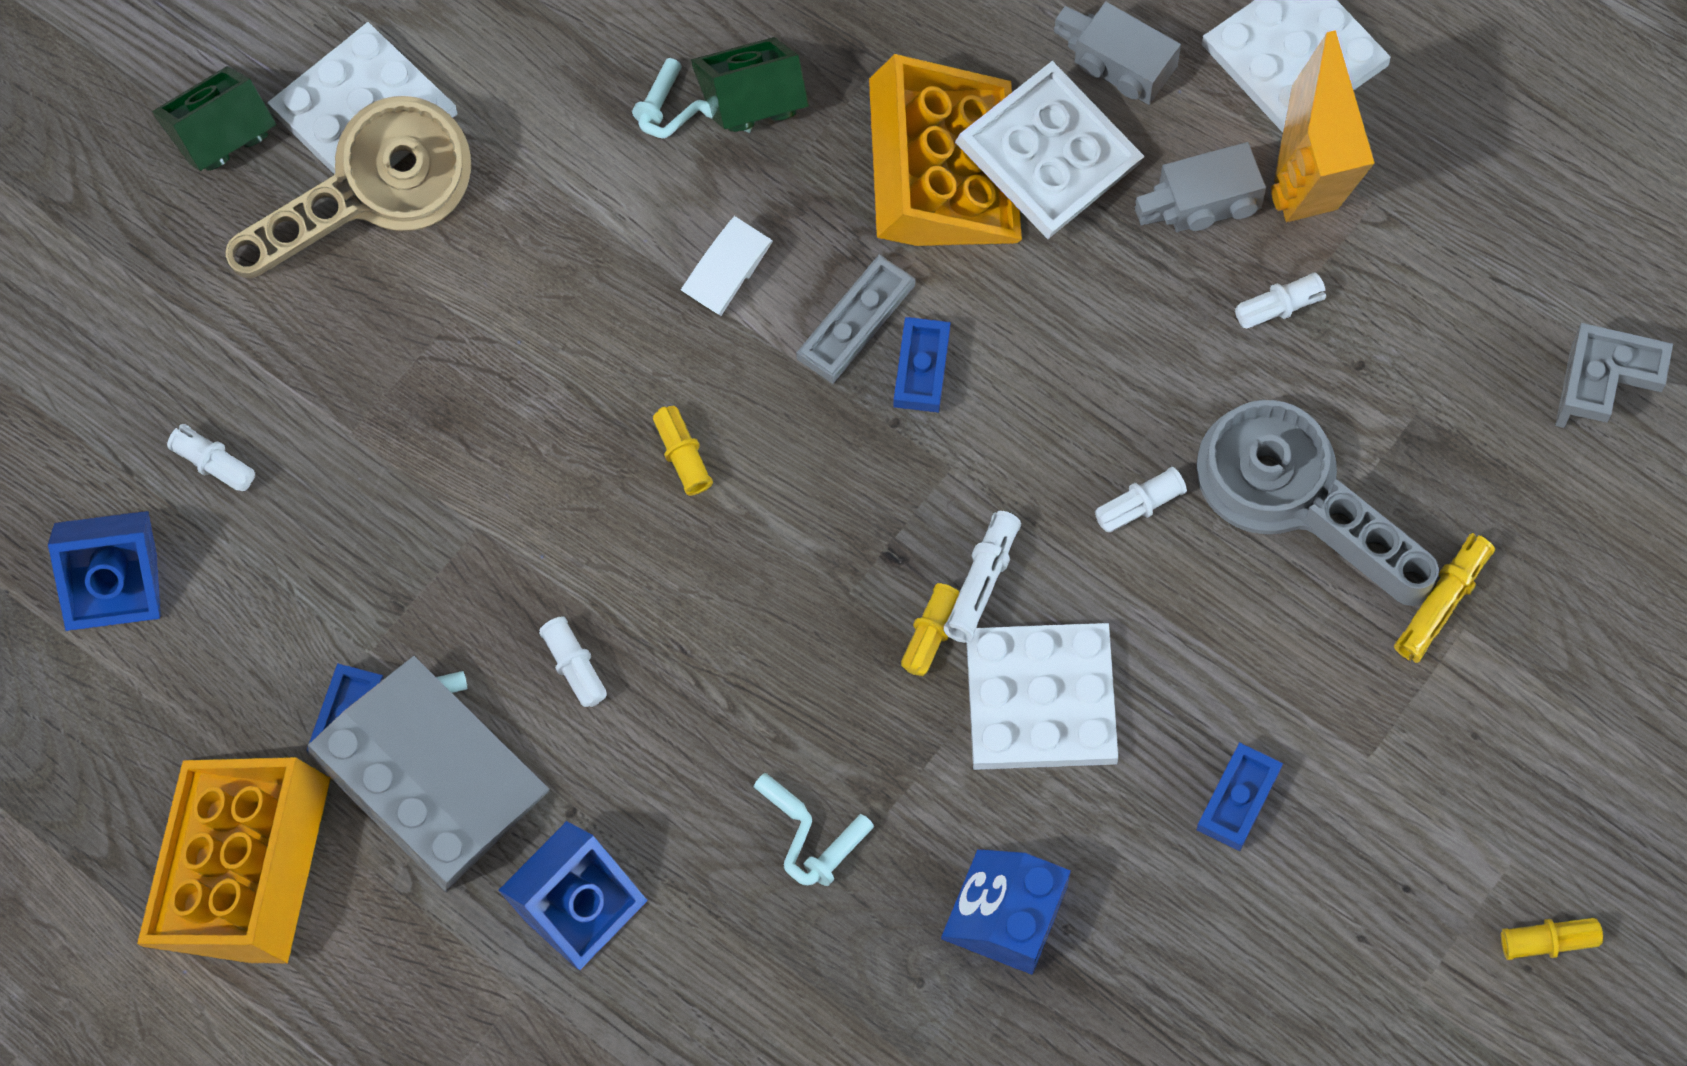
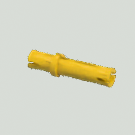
[1394,533,1495,663]

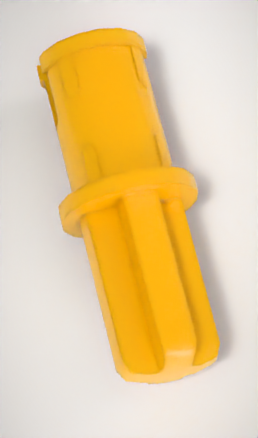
[653,405,713,496]
[901,583,960,676]
[1501,918,1603,960]

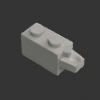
[1054,1,1181,105]
[1135,142,1266,232]

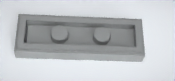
[796,254,915,384]

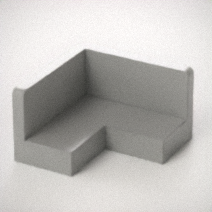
[1555,323,1673,428]

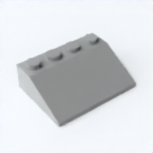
[308,656,550,892]

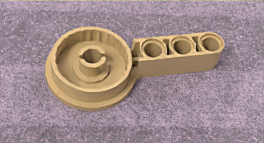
[226,96,471,278]

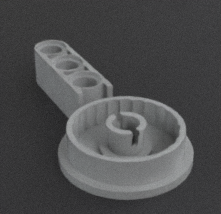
[1196,400,1439,606]

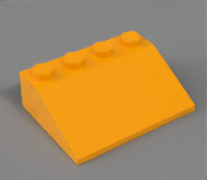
[1271,30,1375,223]
[869,54,1022,246]
[137,757,331,963]

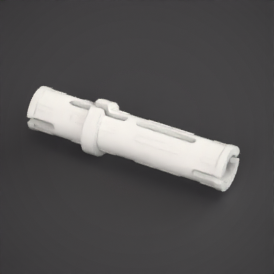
[943,511,1021,643]

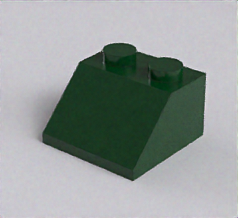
[691,37,809,132]
[152,66,276,171]

